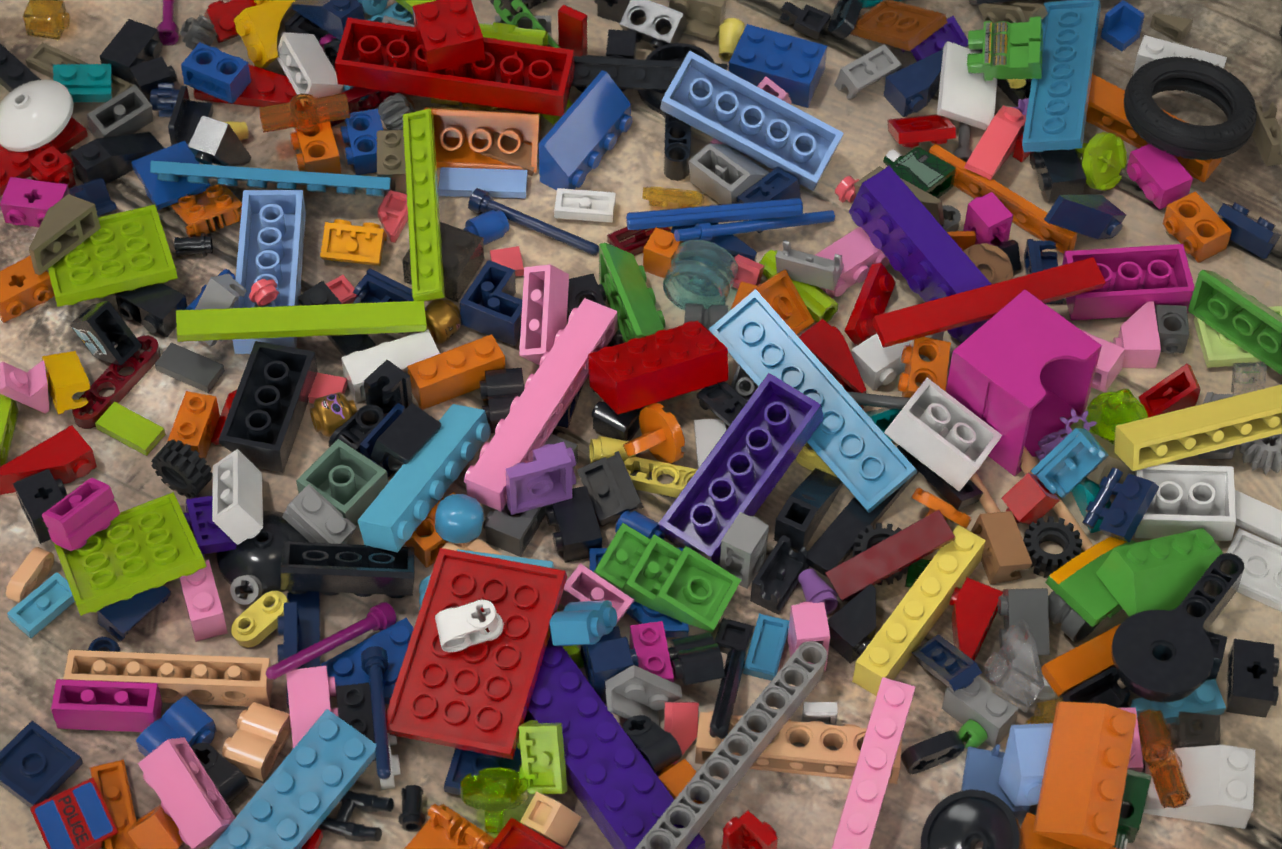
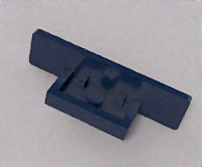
[277,591,321,708]

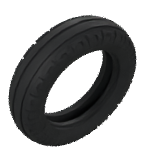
[1124,57,1257,160]

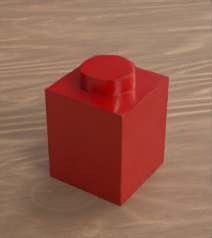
[1001,473,1060,525]

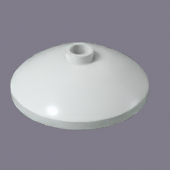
[0,80,73,152]

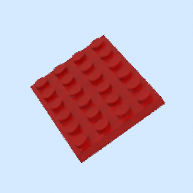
[386,548,567,759]

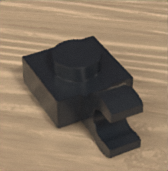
[779,2,831,40]

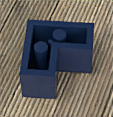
[460,260,522,346]
[580,626,639,704]

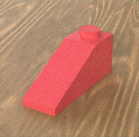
[964,105,1026,180]

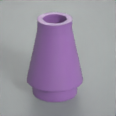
[798,569,838,615]

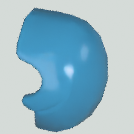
[435,494,484,544]

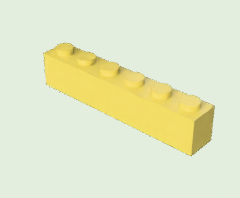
[1114,384,1282,471]
[852,525,986,696]

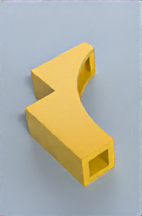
[234,0,295,69]

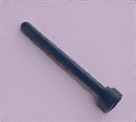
[468,188,599,255]
[361,646,391,780]

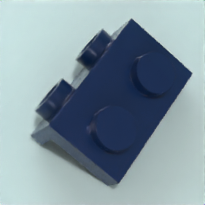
[1217,202,1281,259]

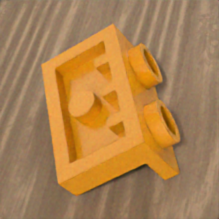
[320,219,387,266]

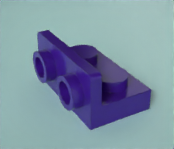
[901,16,969,62]
[183,495,236,558]

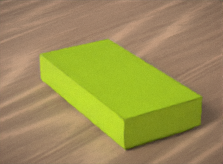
[95,401,166,456]

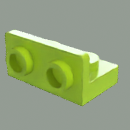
[517,720,568,794]

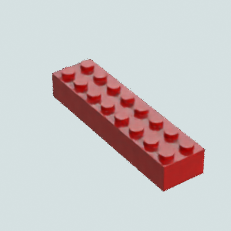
[335,18,575,117]

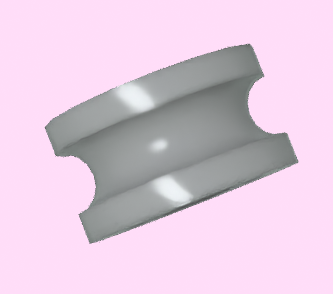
[230,575,263,605]

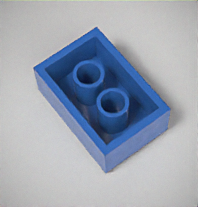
[728,24,827,108]

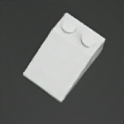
[1143,745,1255,829]

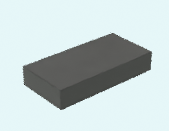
[155,342,225,393]

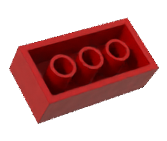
[588,320,728,415]

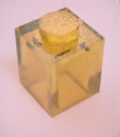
[23,0,70,40]

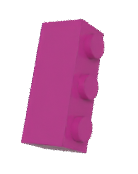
[51,679,163,732]

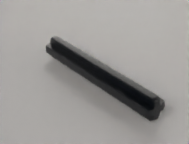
[709,649,746,739]

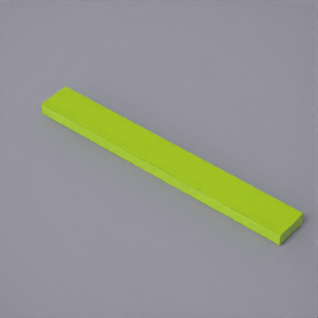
[402,109,445,301]
[176,301,427,342]

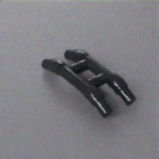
[318,790,394,842]

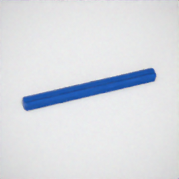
[626,198,803,230]

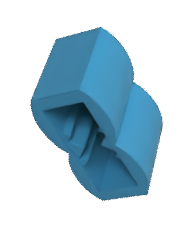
[549,600,617,646]

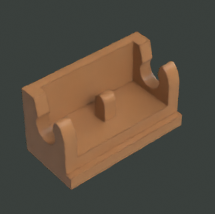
[971,511,1032,585]

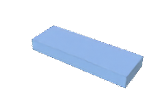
[438,167,528,199]

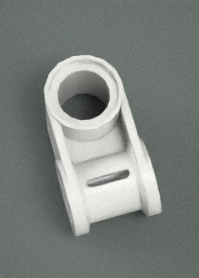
[435,599,504,652]

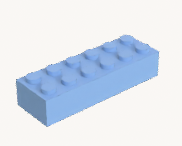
[660,51,844,191]
[232,190,306,354]

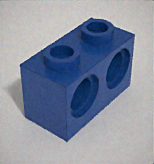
[181,42,251,104]
[340,109,383,175]

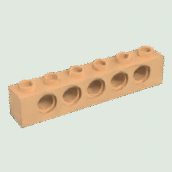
[63,650,273,707]
[695,711,902,784]

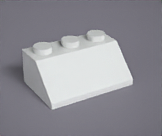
[1134,464,1236,541]

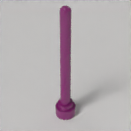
[157,0,179,46]
[265,602,397,680]

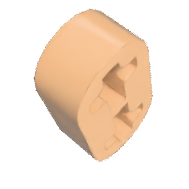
[6,547,54,603]

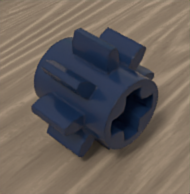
[150,83,180,117]

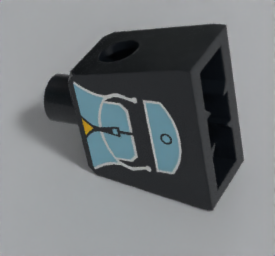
[70,301,142,366]

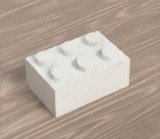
[884,378,1002,491]

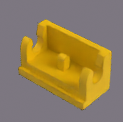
[42,351,90,414]

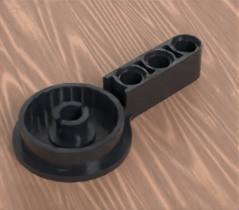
[638,43,715,181]
[1111,553,1244,702]

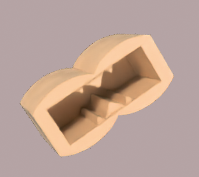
[222,702,291,781]

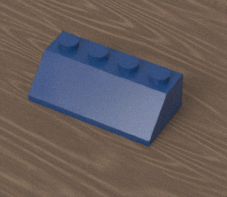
[539,70,633,190]

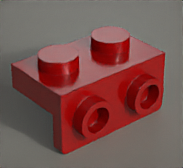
[204,0,257,43]
[721,810,778,849]

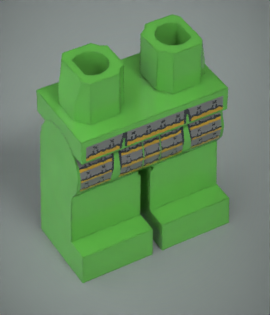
[967,16,1043,81]

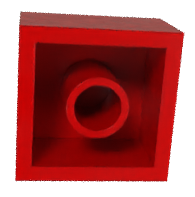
[412,0,485,72]

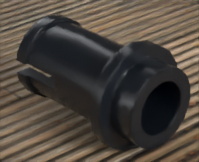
[174,233,213,257]
[398,785,426,832]

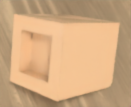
[520,791,582,847]

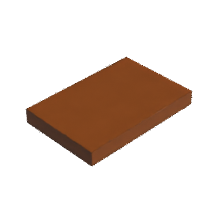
[851,0,948,51]

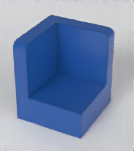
[1101,0,1145,51]

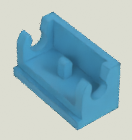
[1031,428,1109,498]

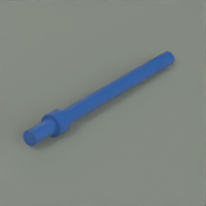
[674,210,835,242]

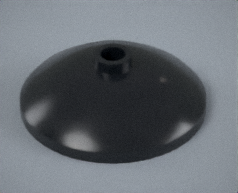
[217,511,309,595]
[921,790,1022,849]

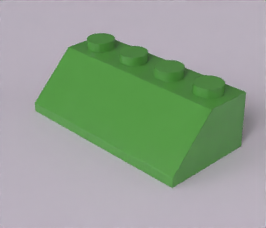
[599,242,665,343]
[1188,270,1282,375]
[1096,528,1223,617]

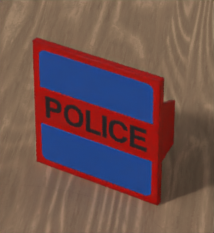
[30,777,119,849]

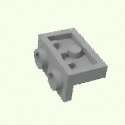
[605,665,682,726]

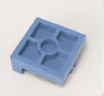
[961,744,1030,825]

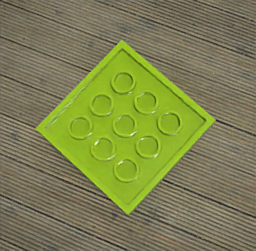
[48,204,178,307]
[53,492,207,616]

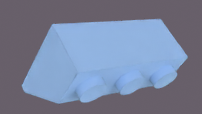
[998,723,1053,806]

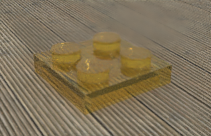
[642,186,706,208]

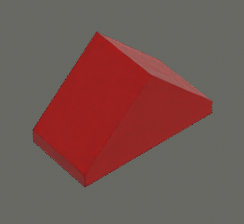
[1138,364,1201,418]

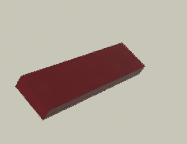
[826,510,956,603]

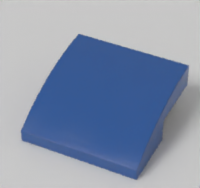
[131,141,210,210]

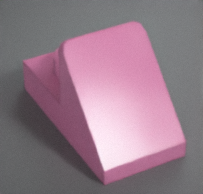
[0,361,50,414]

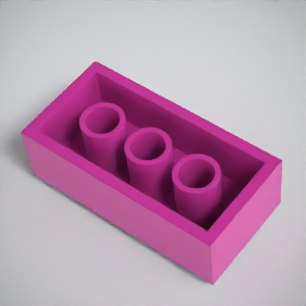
[1062,244,1195,321]

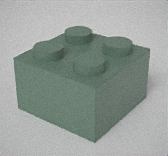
[296,439,388,526]

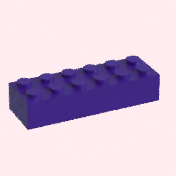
[849,166,991,344]
[658,373,824,565]

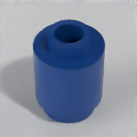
[463,210,509,248]
[615,511,665,540]

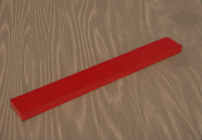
[872,257,1106,348]

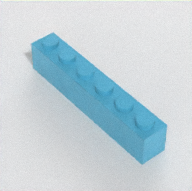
[358,404,491,552]

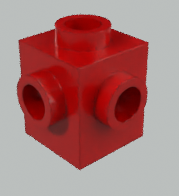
[29,146,76,189]

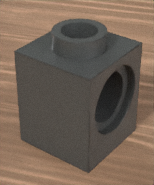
[1155,305,1189,354]

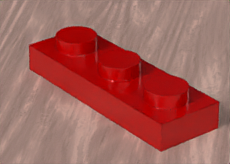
[844,263,896,346]

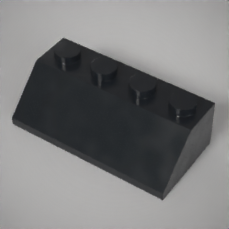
[218,341,318,473]
[281,541,415,598]

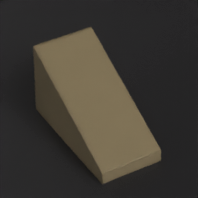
[1150,13,1193,43]

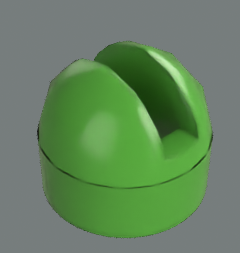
[958,719,988,749]

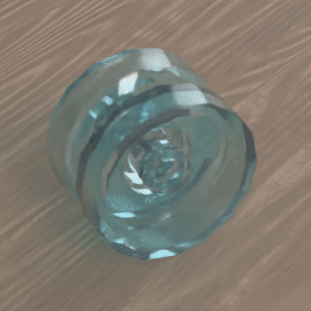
[663,240,738,310]

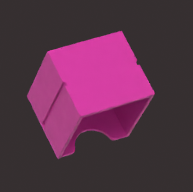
[946,290,1102,476]

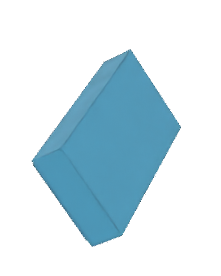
[743,614,789,681]

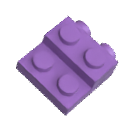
[506,442,576,515]

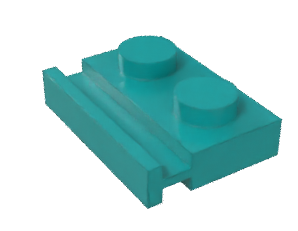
[53,64,112,102]

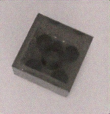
[402,222,484,302]

